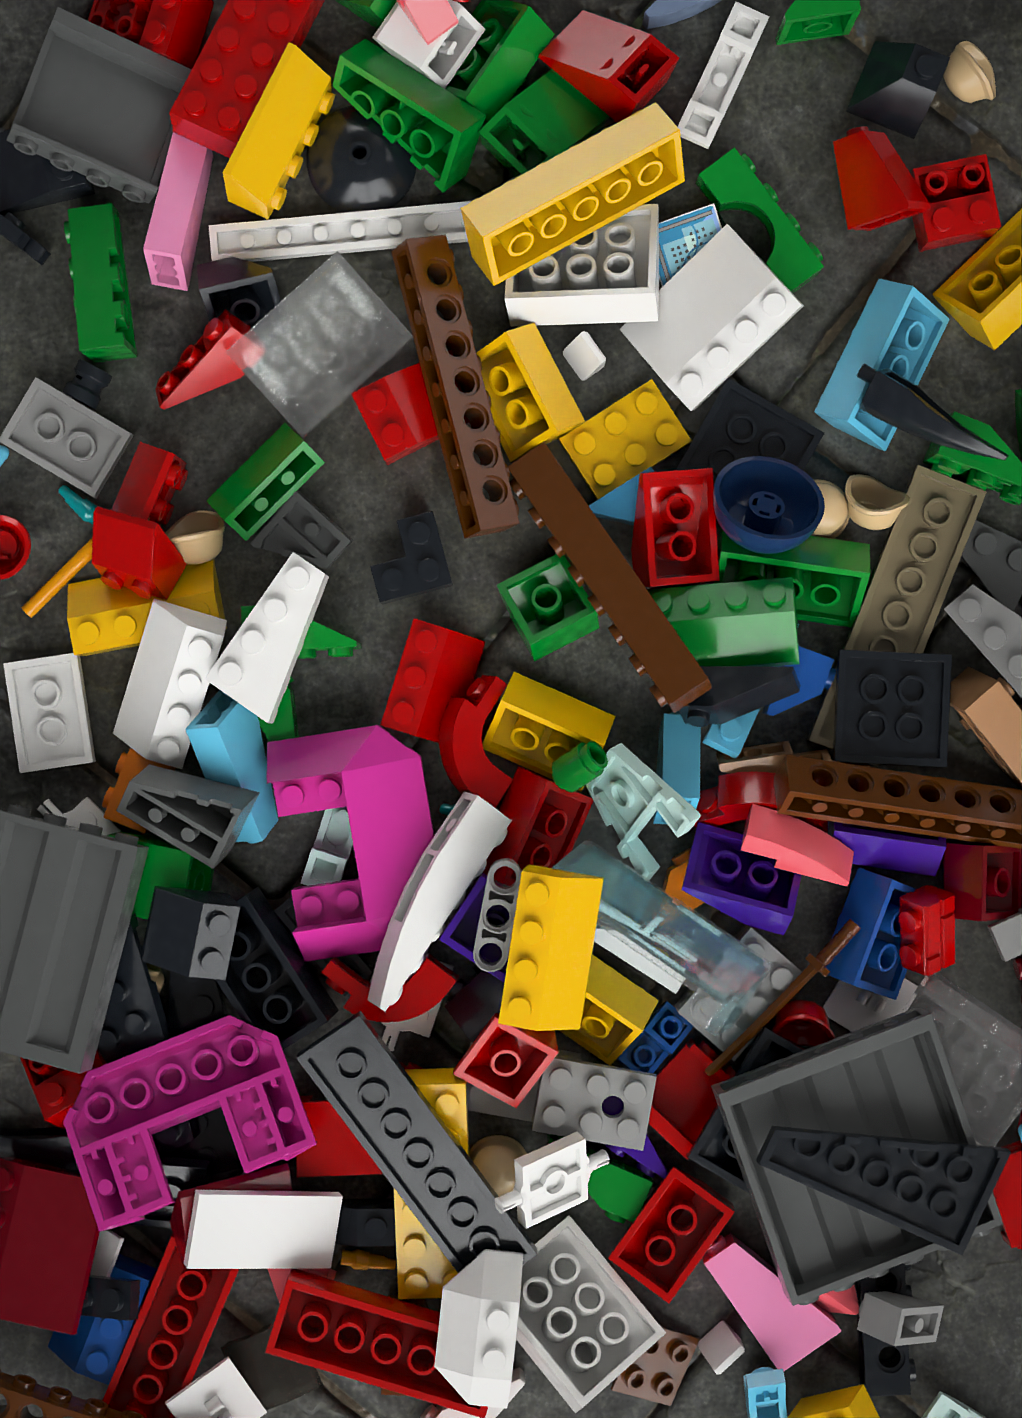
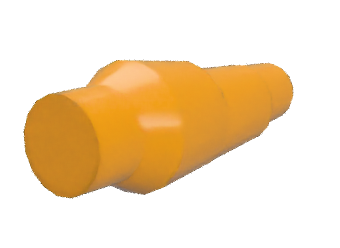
[340,1249,396,1270]

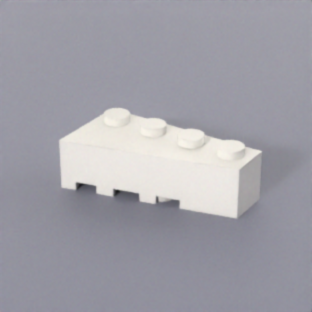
[205,552,329,723]

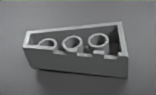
[944,585,1022,698]

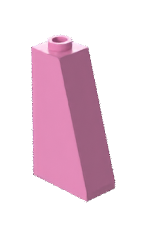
[143,132,213,291]
[702,1233,842,1372]

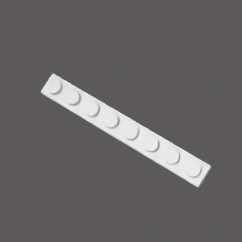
[208,201,471,262]

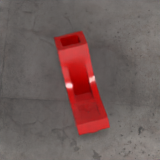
[439,675,513,808]
[694,771,828,833]
[321,954,459,1023]

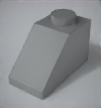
[857,1291,944,1346]

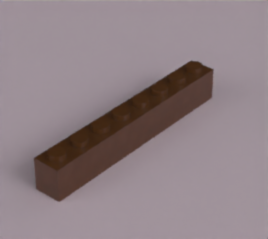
[508,442,712,713]

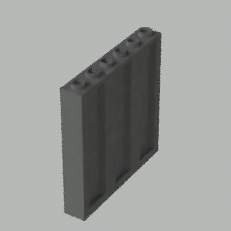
[0,804,149,1074]
[711,1006,1003,1306]

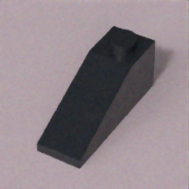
[679,666,801,727]
[335,1198,396,1247]

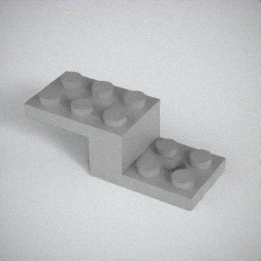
[467,1042,657,1151]

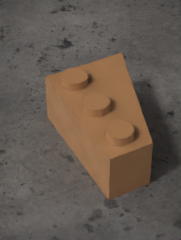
[950,666,1022,787]

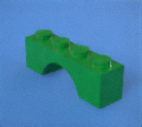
[695,147,824,293]

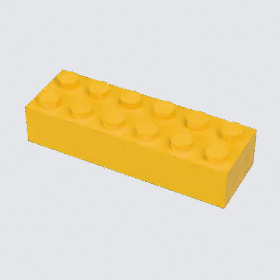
[460,102,685,286]
[394,1068,469,1299]

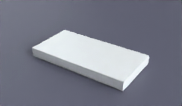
[184,1190,343,1269]

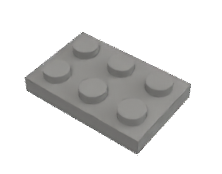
[0,377,134,499]

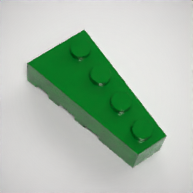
[332,39,486,193]
[64,203,138,363]

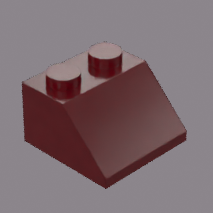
[942,842,1022,921]

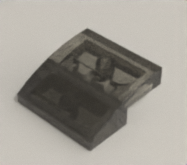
[221,1323,323,1410]

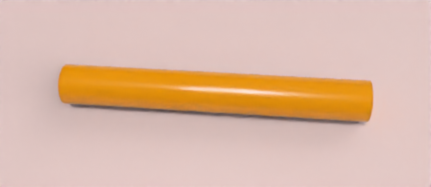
[21,537,93,618]

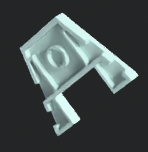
[586,743,701,887]

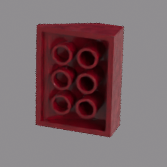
[0,1157,100,1335]

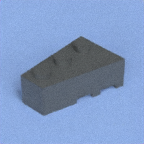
[116,764,260,869]

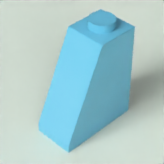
[653,711,701,824]

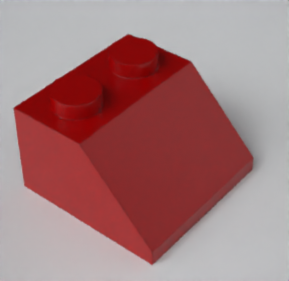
[92,506,187,600]
[453,1013,559,1108]

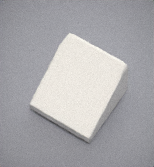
[563,331,606,381]
[698,1321,745,1375]

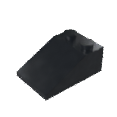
[0,128,95,216]

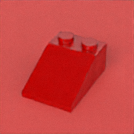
[351,350,470,465]
[631,468,720,587]

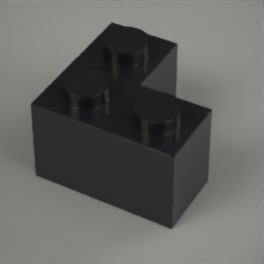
[370,511,453,605]

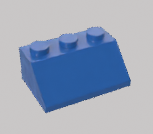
[826,867,916,1000]
[48,1254,157,1385]

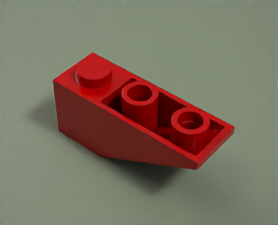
[155,309,265,410]

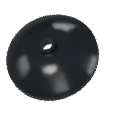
[306,106,417,213]

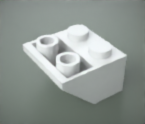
[372,0,486,89]

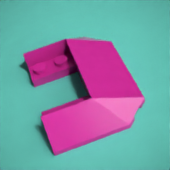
[267,725,434,962]
[63,1015,317,1231]

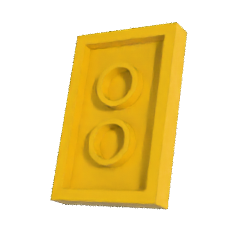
[559,379,692,500]

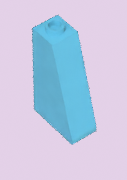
[185,690,278,844]

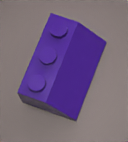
[827,821,946,876]

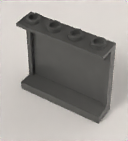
[6,7,192,204]

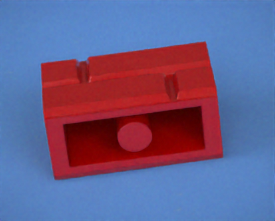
[899,885,955,976]

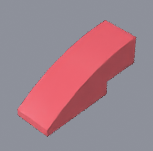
[741,804,854,886]

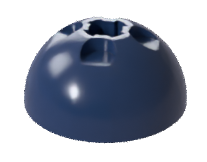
[713,456,825,554]

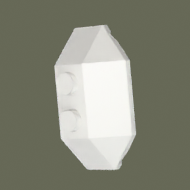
[434,1249,523,1408]

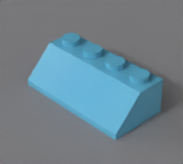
[814,279,950,451]

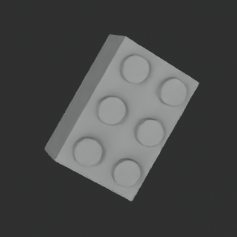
[674,925,802,1061]

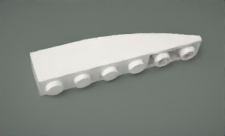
[367,792,512,1012]

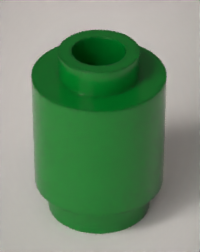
[552,741,608,792]

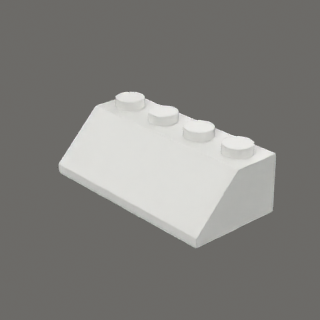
[113,599,227,769]

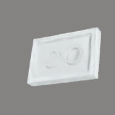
[3,653,96,773]

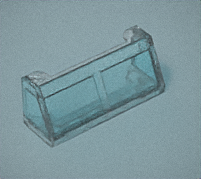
[552,839,774,1036]

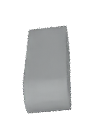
[473,858,522,972]

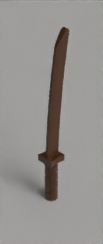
[705,919,861,1076]

